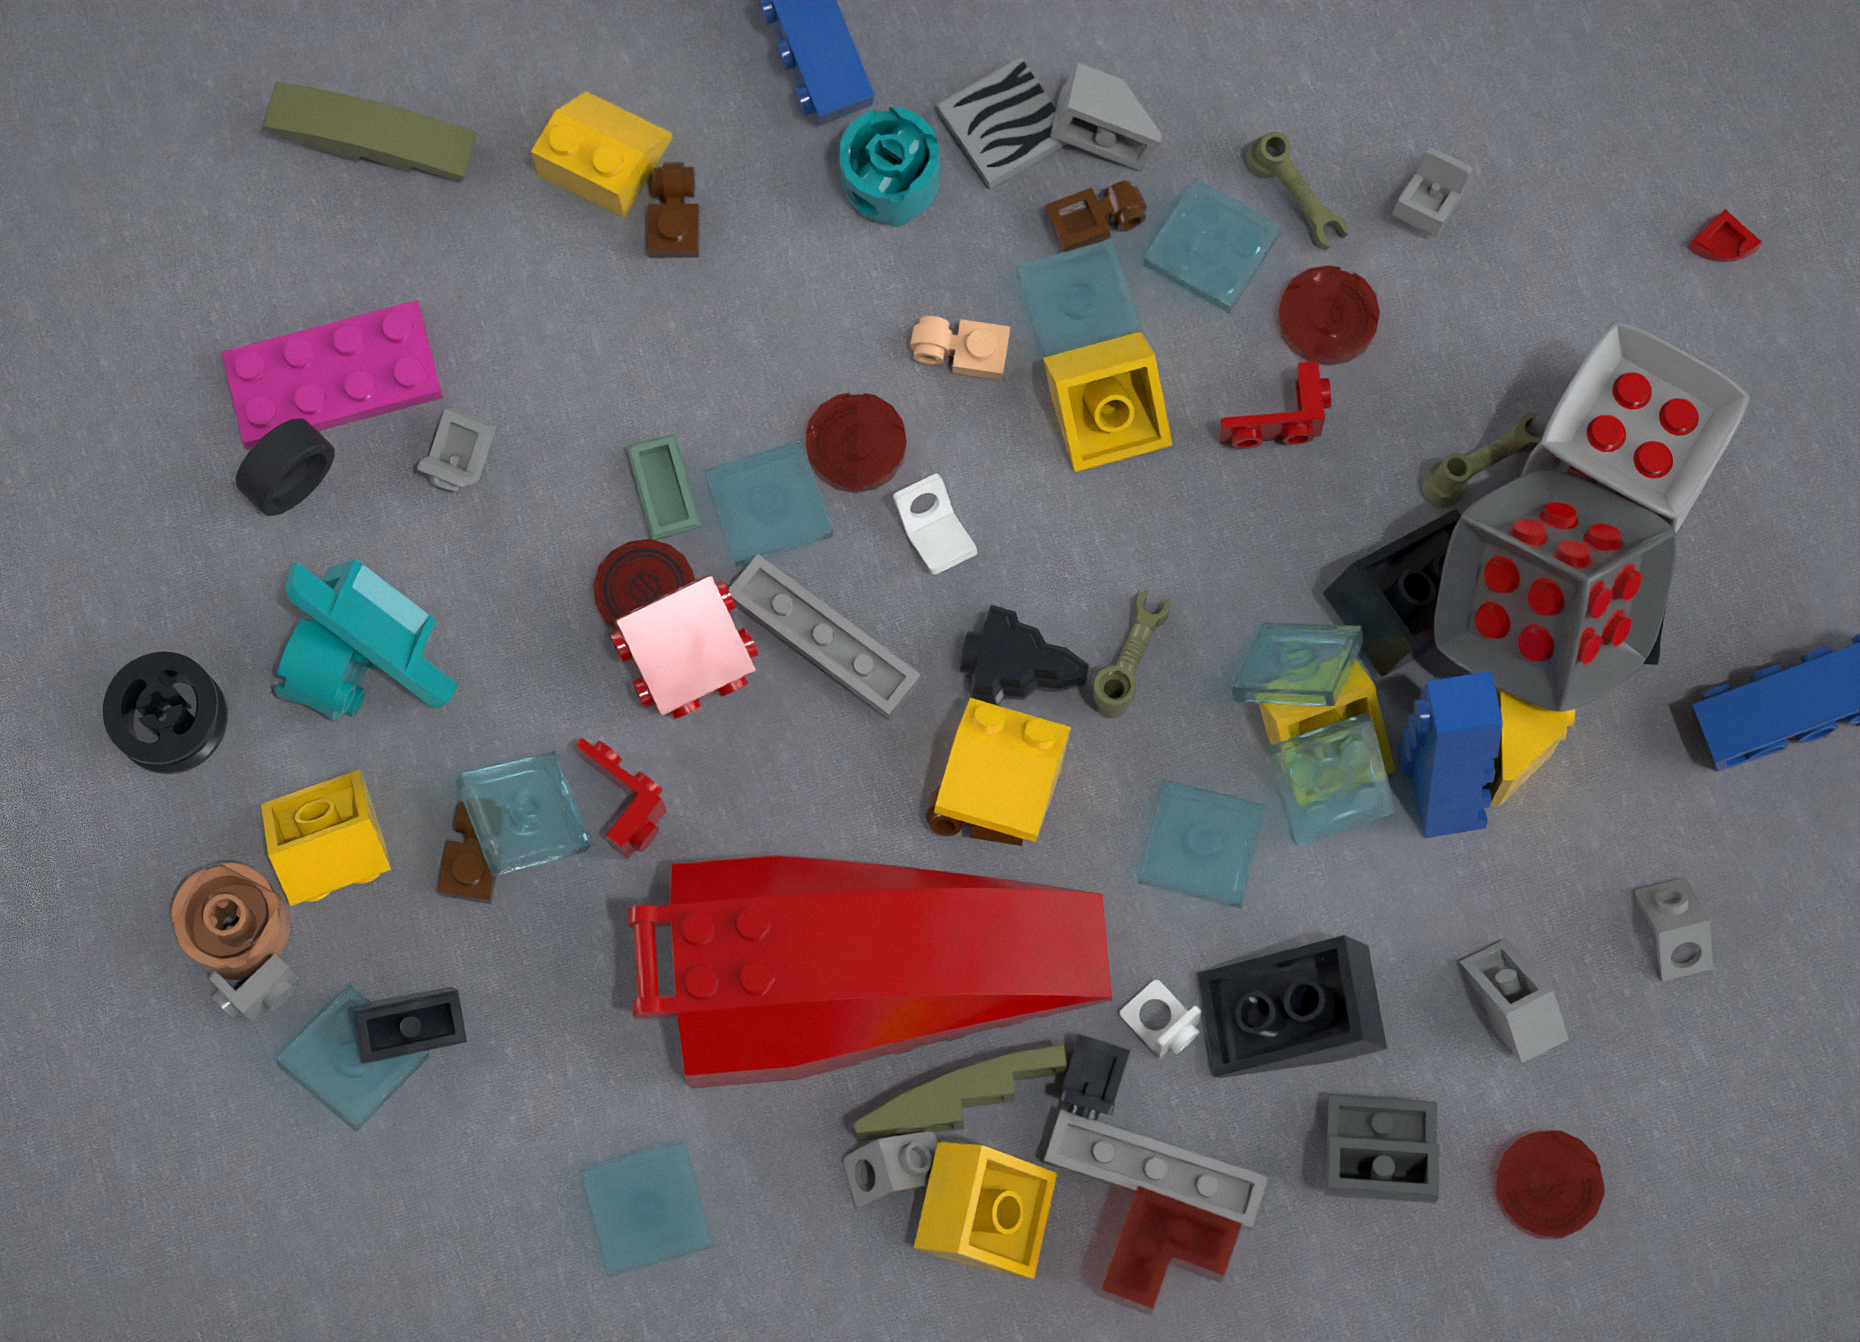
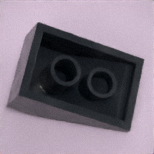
[1323,509,1461,677]
[1198,935,1387,1078]

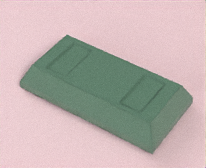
[626,433,702,541]

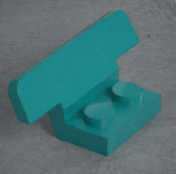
[285,558,458,708]

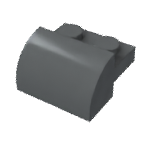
[1323,1095,1439,1203]

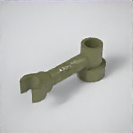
[1246,132,1349,251]
[1422,413,1543,508]
[1093,590,1170,718]

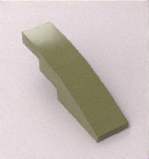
[262,81,477,183]
[854,1044,1067,1141]

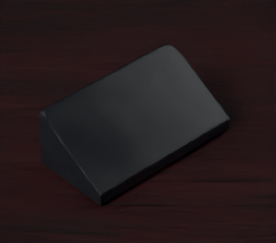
[347,987,467,1064]

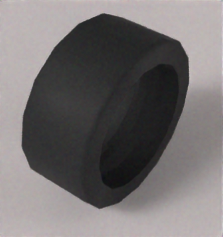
[236,418,335,516]

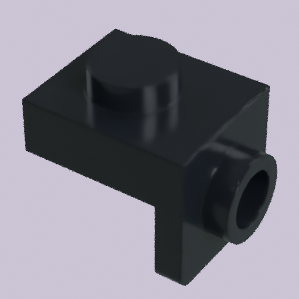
[1059,1033,1130,1121]

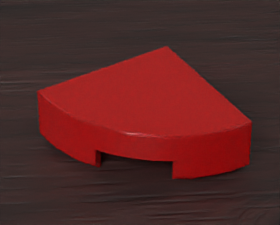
[1688,209,1762,262]

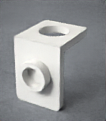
[893,474,978,575]
[1119,980,1201,1059]

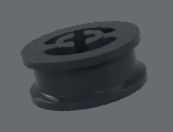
[103,652,228,774]

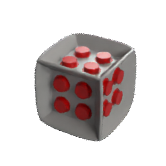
[1521,322,1750,533]

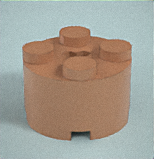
[171,862,291,980]

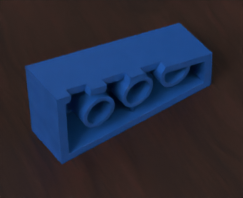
[758,0,875,127]
[1692,633,1860,772]
[1397,671,1503,839]

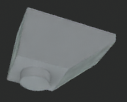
[1050,62,1162,171]
[1459,939,1569,1063]

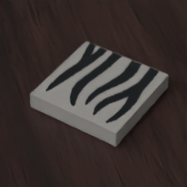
[937,56,1068,189]

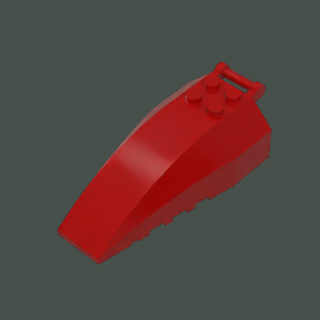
[627,855,1112,1089]

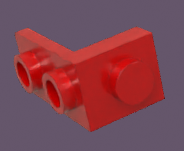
[1219,361,1331,449]
[574,737,667,859]

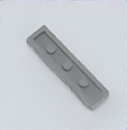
[728,554,922,720]
[1044,1109,1268,1231]

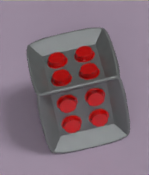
[1434,470,1677,712]

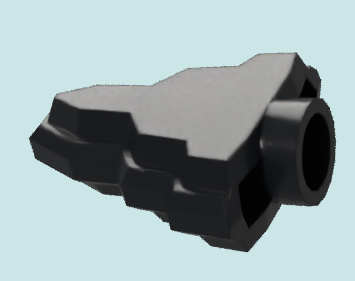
[960,604,1089,706]

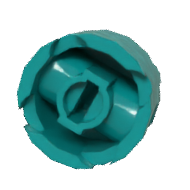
[840,107,941,227]
[274,617,378,721]

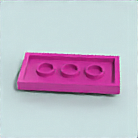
[221,300,444,450]

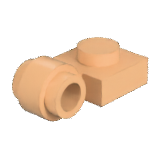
[910,316,1010,381]

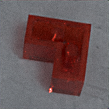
[1100,1185,1242,1316]

